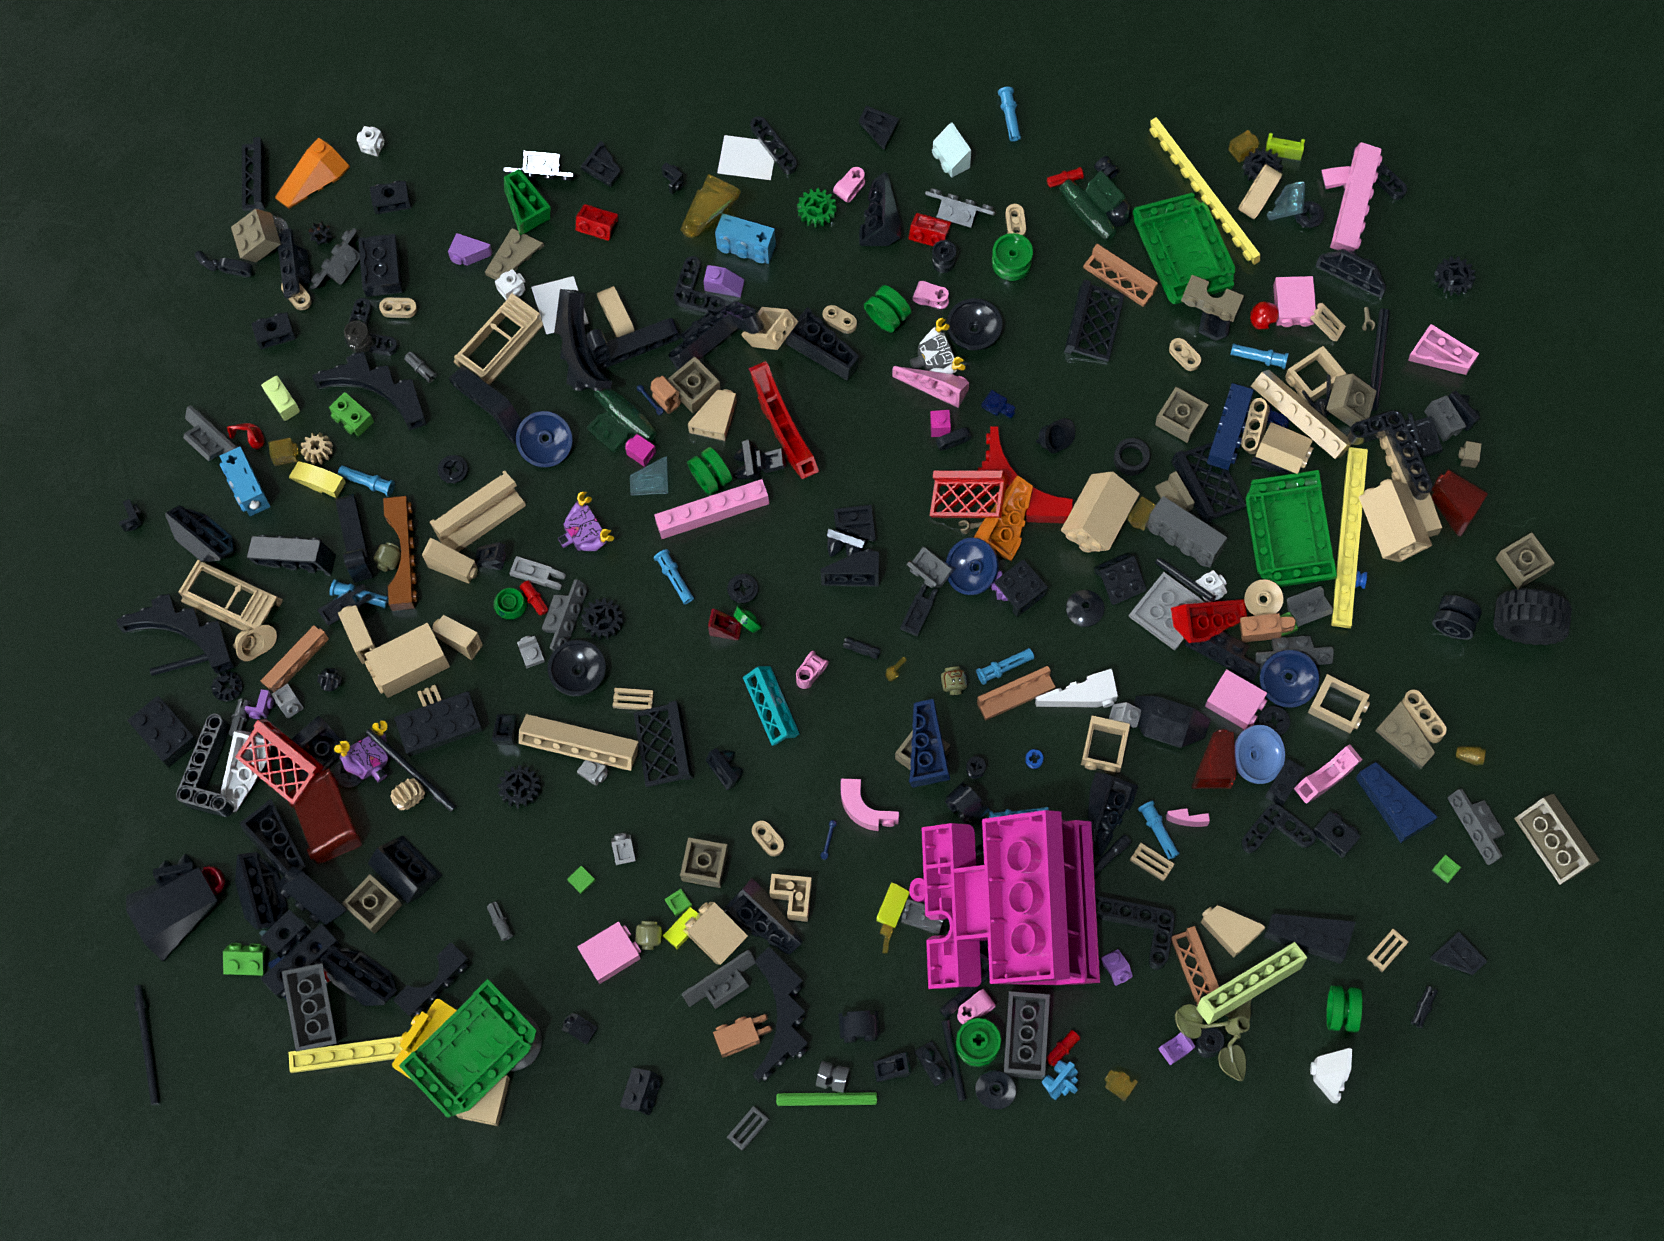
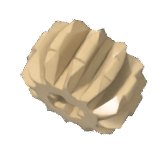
[301,432,333,465]
[390,778,425,810]

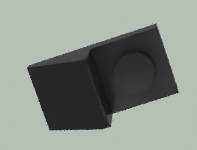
[474,542,506,570]
[492,714,517,745]
[873,1052,911,1082]

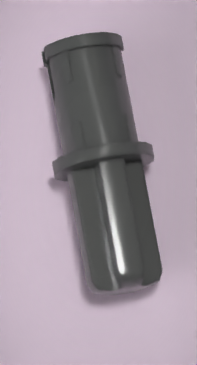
[404,352,437,383]
[229,699,250,737]
[487,902,513,941]

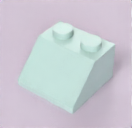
[932,123,971,178]

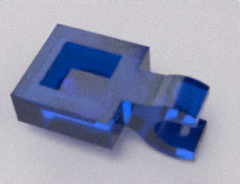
[981,390,1015,418]
[1258,405,1289,429]

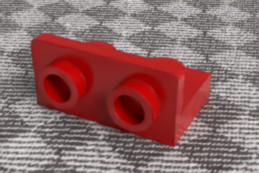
[575,204,618,240]
[909,213,951,246]

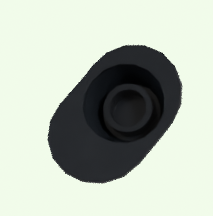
[1036,418,1076,454]

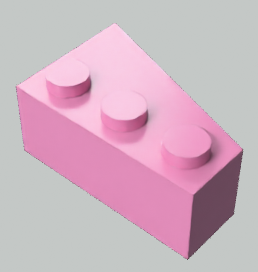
[1408,324,1479,375]

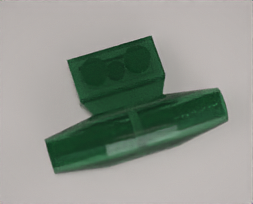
[1059,171,1126,241]
[586,389,657,453]

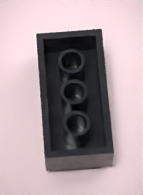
[394,691,483,757]

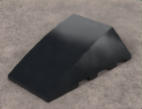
[126,868,219,961]

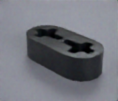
[218,258,253,277]
[935,427,972,451]

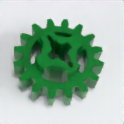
[797,188,836,227]

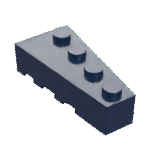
[1207,383,1254,470]
[909,699,951,788]
[1356,762,1438,843]

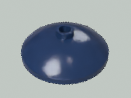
[516,411,572,467]
[946,538,998,595]
[1260,649,1319,707]

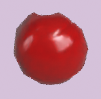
[1250,302,1279,329]

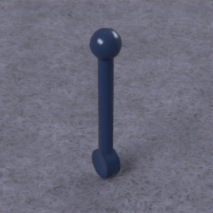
[637,385,664,416]
[820,820,837,860]

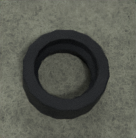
[1113,438,1150,476]

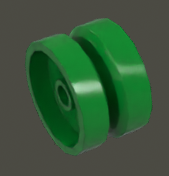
[992,233,1033,281]
[864,285,911,333]
[687,447,732,496]
[1326,985,1362,1033]
[956,1018,1001,1067]

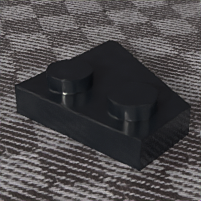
[1430,932,1487,976]

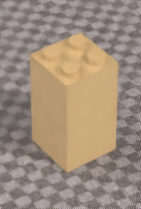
[1061,472,1140,553]
[1359,479,1432,562]
[364,623,450,698]

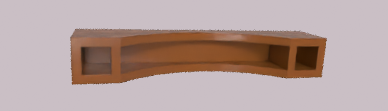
[383,496,418,611]

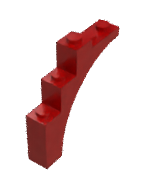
[749,361,819,479]
[978,427,1073,523]

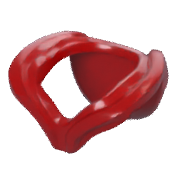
[227,423,264,449]

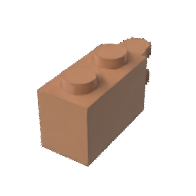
[1240,613,1296,643]
[713,1014,773,1058]

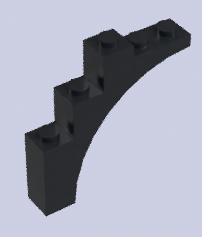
[554,289,612,391]
[312,352,427,431]
[116,594,235,674]
[753,947,808,1083]

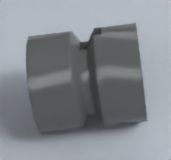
[816,1061,850,1093]

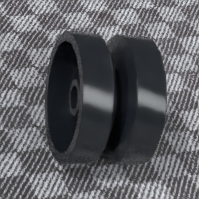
[1432,595,1482,640]

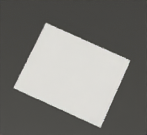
[717,135,776,180]
[531,276,589,334]

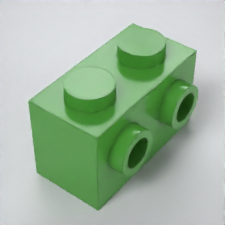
[329,392,374,437]

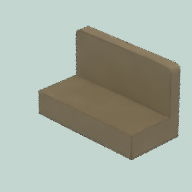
[1155,471,1194,512]

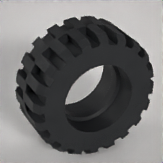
[1493,588,1572,645]

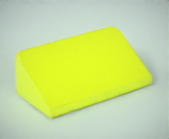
[877,882,910,928]
[663,907,699,949]

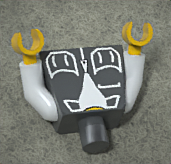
[910,318,965,374]

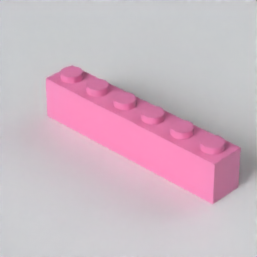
[1330,142,1382,251]
[654,479,769,539]

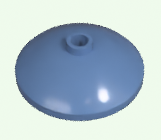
[1233,725,1285,784]

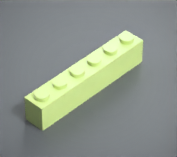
[1196,942,1307,1025]

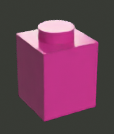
[930,410,951,437]
[625,434,656,467]

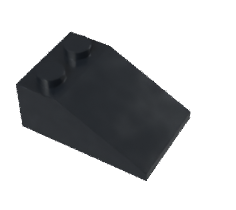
[821,549,879,586]

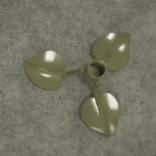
[1175,999,1251,1081]

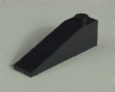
[859,172,901,246]
[1088,772,1138,856]

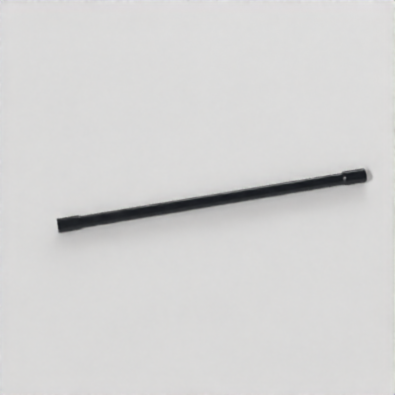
[939,835,1132,1019]

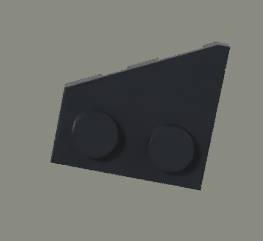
[859,106,899,150]
[581,141,621,187]
[834,505,876,542]

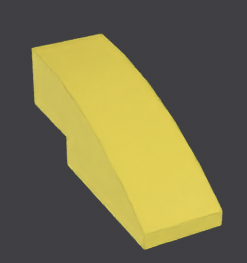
[289,462,346,498]

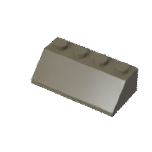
[1514,794,1599,885]

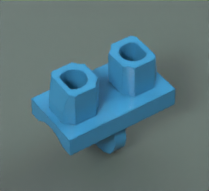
[1042,1060,1078,1100]

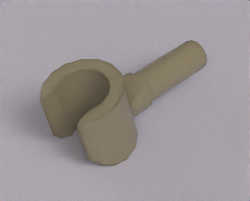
[1362,307,1375,331]
[959,520,982,534]

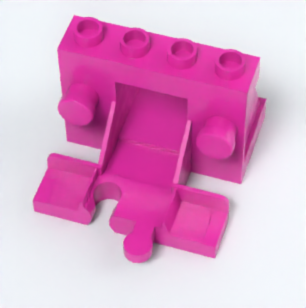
[909,810,1100,989]

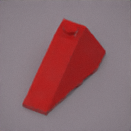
[1171,599,1247,643]

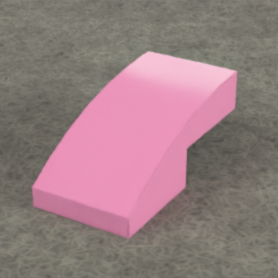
[1322,166,1351,189]
[1166,809,1210,827]

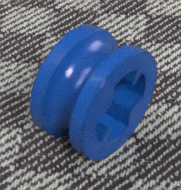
[1355,571,1367,589]
[1025,749,1043,769]

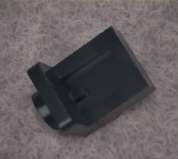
[661,162,684,194]
[755,448,786,473]
[119,499,142,532]
[562,1013,597,1045]

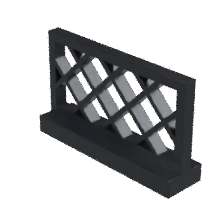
[1064,280,1124,362]
[1171,442,1246,524]
[634,701,694,787]

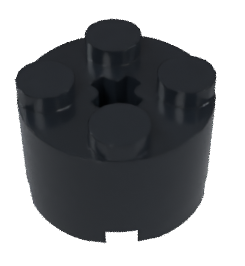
[944,782,990,826]
[838,1011,880,1043]

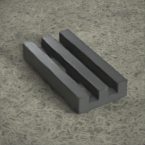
[727,1106,769,1151]

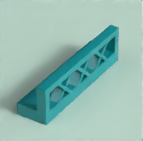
[743,666,800,746]

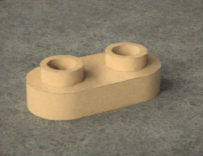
[1005,204,1026,236]
[281,283,312,310]
[379,298,417,318]
[823,305,857,334]
[1169,338,1201,371]
[752,821,784,857]

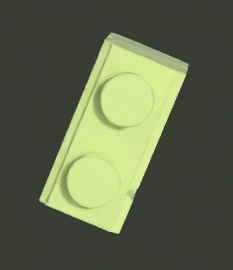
[261,376,300,421]

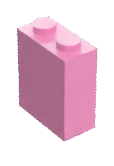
[1273,276,1316,327]
[1205,669,1267,730]
[578,922,641,984]

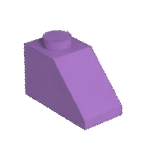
[448,233,493,265]
[704,265,745,297]

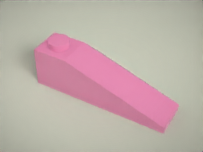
[892,366,969,408]

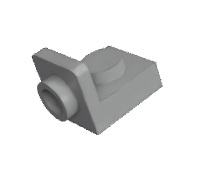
[517,636,545,668]
[271,684,303,718]
[1109,702,1141,728]
[577,760,608,786]
[611,833,636,865]

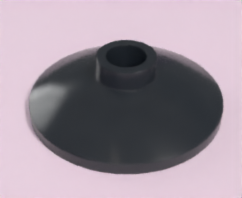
[1066,590,1104,627]
[975,1070,1016,1109]

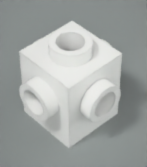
[357,126,384,157]
[495,269,525,300]
[1195,570,1227,602]

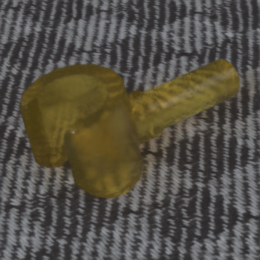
[885,657,906,681]
[880,924,893,953]

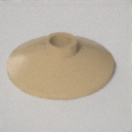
[1244,580,1283,616]

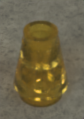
[1456,747,1486,766]

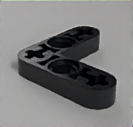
[673,256,725,315]
[345,298,398,356]
[1241,804,1316,853]

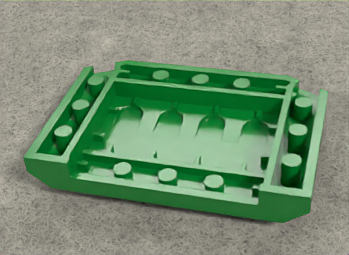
[1133,193,1235,304]
[1246,470,1337,587]
[399,979,537,1117]

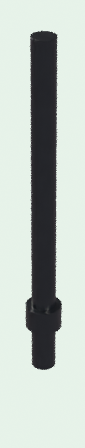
[365,728,456,812]
[134,985,159,1105]

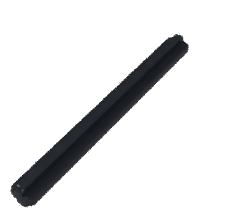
[1370,308,1390,411]

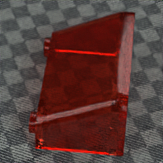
[288,768,362,864]

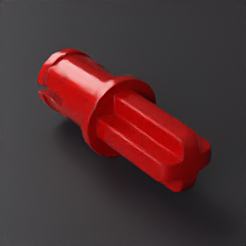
[1047,167,1084,188]
[520,580,548,616]
[1046,1030,1080,1066]

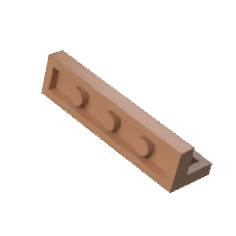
[1083,244,1158,307]
[261,625,329,693]
[977,666,1056,721]
[1171,926,1219,1006]

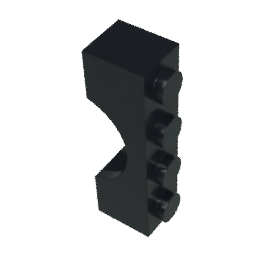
[393,942,470,1019]

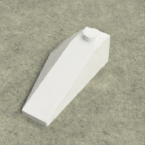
[1035,669,1117,708]
[220,731,272,812]
[1310,1048,1352,1103]

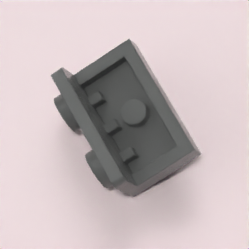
[907,546,954,588]
[1287,586,1333,626]

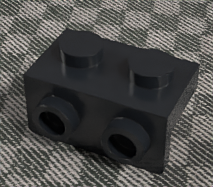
[1199,311,1230,341]
[620,1067,662,1116]

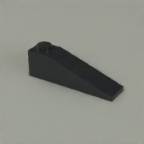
[722,878,802,955]

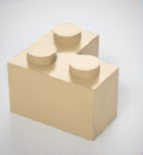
[770,874,812,922]

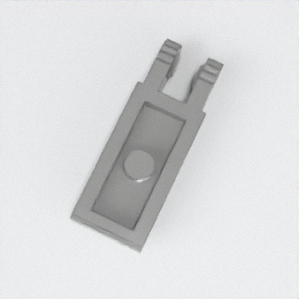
[509,556,566,590]

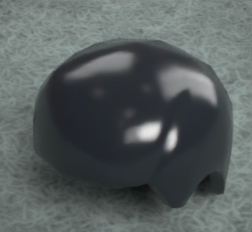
[1103,198,1132,227]

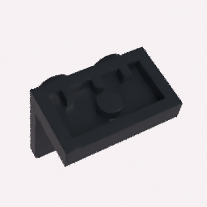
[1093,552,1146,605]
[994,560,1048,617]

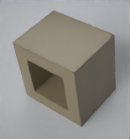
[1458,441,1481,468]

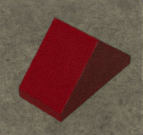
[708,609,742,640]

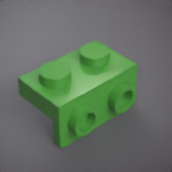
[223,943,267,975]

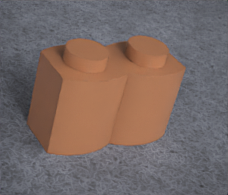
[651,376,681,414]

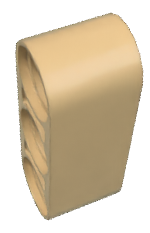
[1238,164,1282,219]
[597,286,635,338]
[1241,398,1270,454]
[1402,690,1446,743]

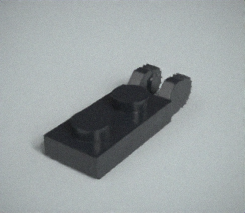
[317,583,372,626]
[900,583,938,637]

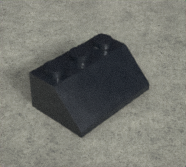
[274,715,342,785]
[368,835,442,904]
[277,867,346,925]

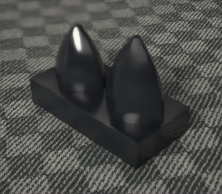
[1448,391,1480,431]
[733,440,762,481]
[827,529,867,557]
[705,748,743,791]
[153,854,195,883]
[914,1041,953,1088]

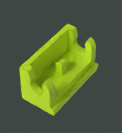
[1265,133,1305,161]

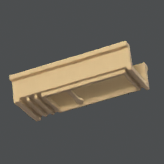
[454,293,543,385]
[430,471,526,552]
[179,560,283,631]

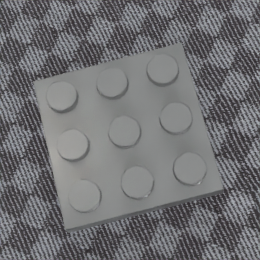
[1129,572,1206,650]

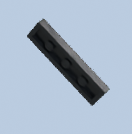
[242,137,265,211]

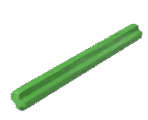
[776,1092,877,1106]

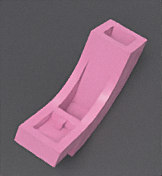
[1294,745,1362,804]
[841,779,899,831]

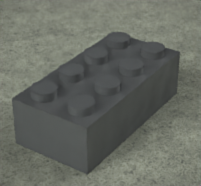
[1147,496,1227,568]
[282,963,337,1052]
[1003,991,1050,1080]

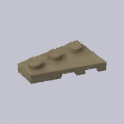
[485,228,544,280]
[1376,701,1435,769]

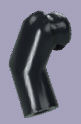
[195,251,219,271]

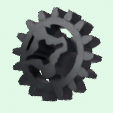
[1242,147,1283,183]
[1434,256,1476,296]
[581,598,623,640]
[497,765,541,808]

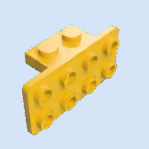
[392,999,457,1080]

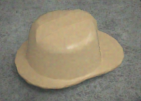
[233,625,277,661]

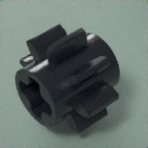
[309,221,332,245]
[317,668,342,691]

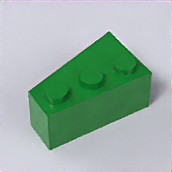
[504,169,550,236]

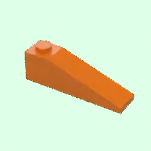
[275,138,350,209]
[974,476,1033,561]

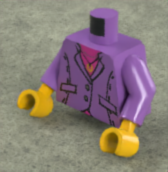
[558,492,614,551]
[334,721,388,782]

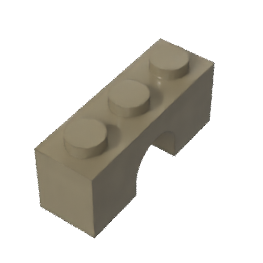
[1181,275,1244,322]

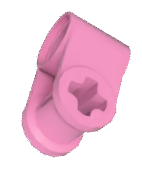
[833,167,865,203]
[913,281,949,309]
[796,651,829,689]
[957,989,996,1024]

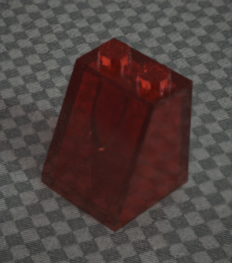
[1431,470,1488,537]
[1192,729,1236,789]

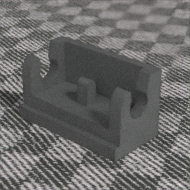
[1424,396,1466,442]
[901,899,944,934]

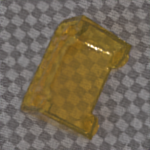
[680,174,741,238]

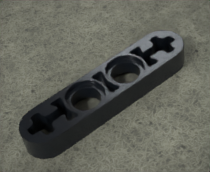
[750,116,797,174]
[1351,145,1407,200]

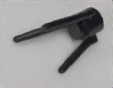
[1302,374,1331,418]

